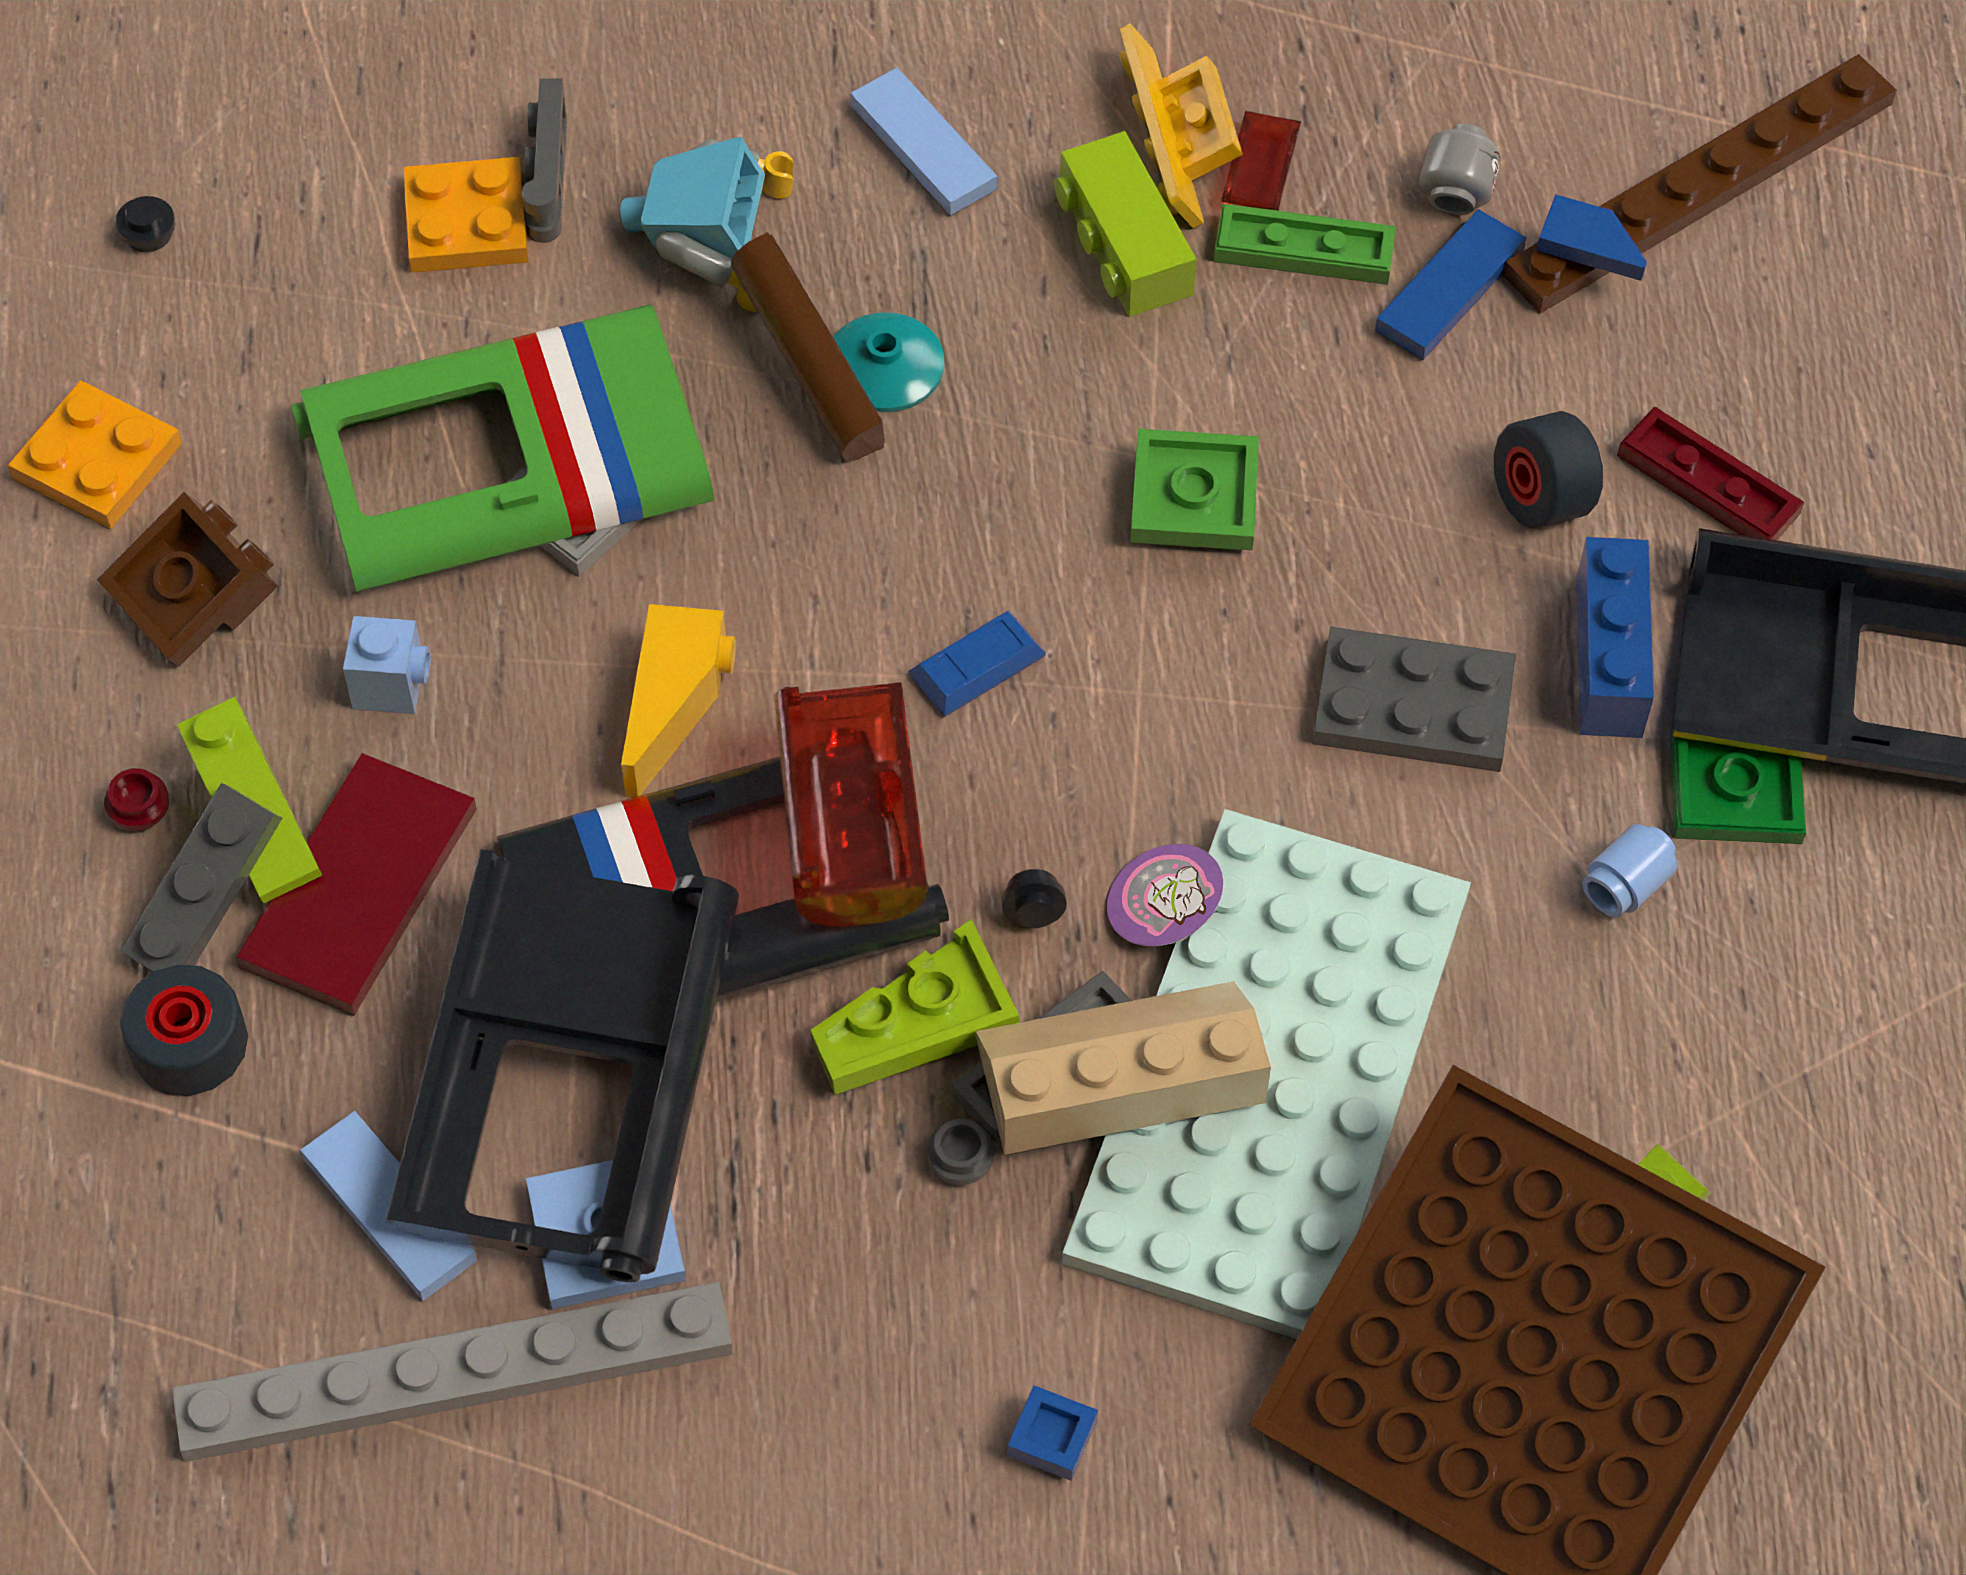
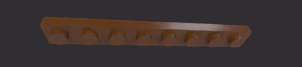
[1503,54,1897,314]

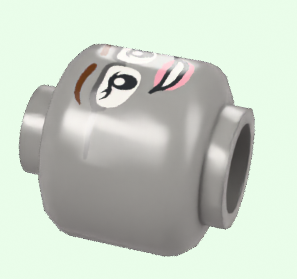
[1419,124,1501,215]

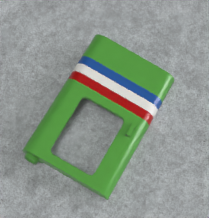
[291,304,715,592]

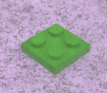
[1130,429,1259,550]

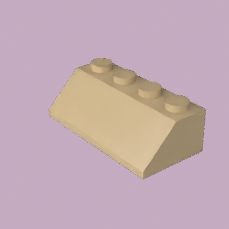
[976,981,1271,1155]

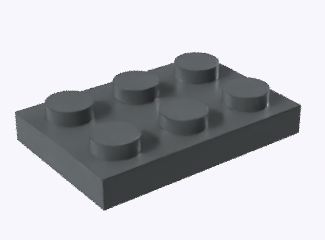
[1313,626,1516,772]

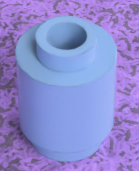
[1582,824,1678,918]

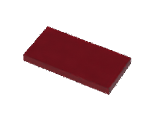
[236,753,477,1015]

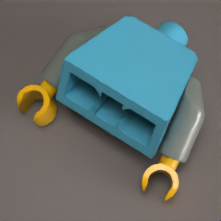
[620,137,794,312]

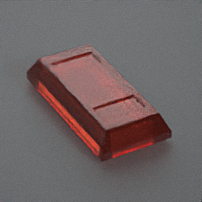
[1221,111,1301,211]

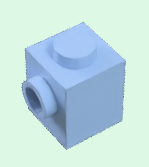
[343,616,431,714]

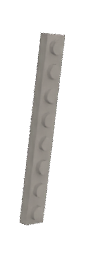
[172,1282,733,1462]

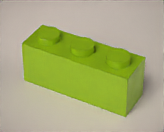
[1054,131,1197,317]

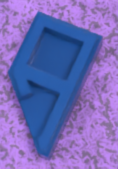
[1536,194,1647,281]

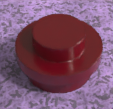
[104,768,170,831]

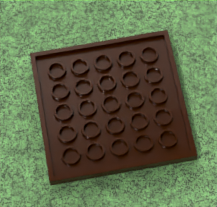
[1249,1065,1826,1575]

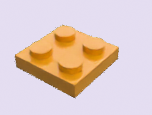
[404,157,529,273]
[8,380,182,529]

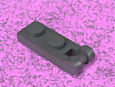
[521,78,567,243]

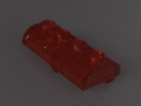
[774,682,928,927]

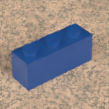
[1576,537,1654,738]

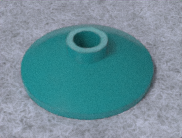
[833,312,944,412]

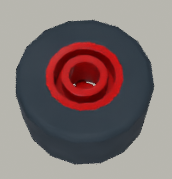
[1493,411,1603,529]
[120,965,248,1096]

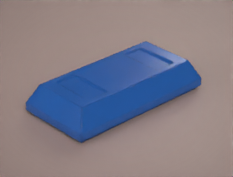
[908,610,1046,717]

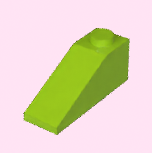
[177,697,322,904]

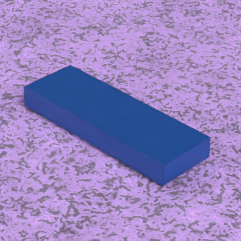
[1375,209,1526,360]

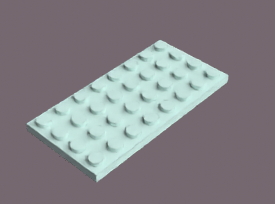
[1062,809,1471,1339]

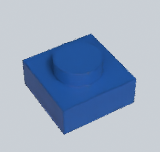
[1007,1385,1098,1481]

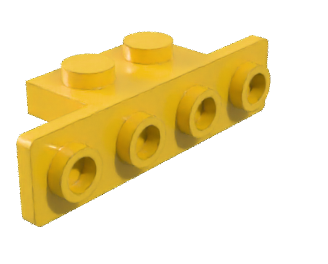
[1119,23,1243,228]

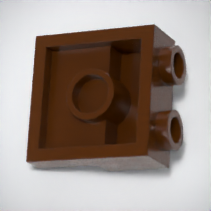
[97,492,278,666]

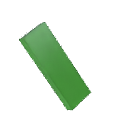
[1214,204,1396,285]

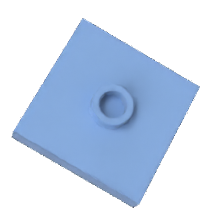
[526,1160,686,1309]

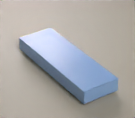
[850,68,998,216]
[300,1111,478,1301]

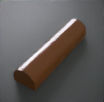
[731,232,885,460]

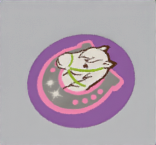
[1107,844,1224,946]

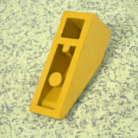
[621,604,736,798]

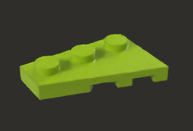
[810,919,1020,1095]

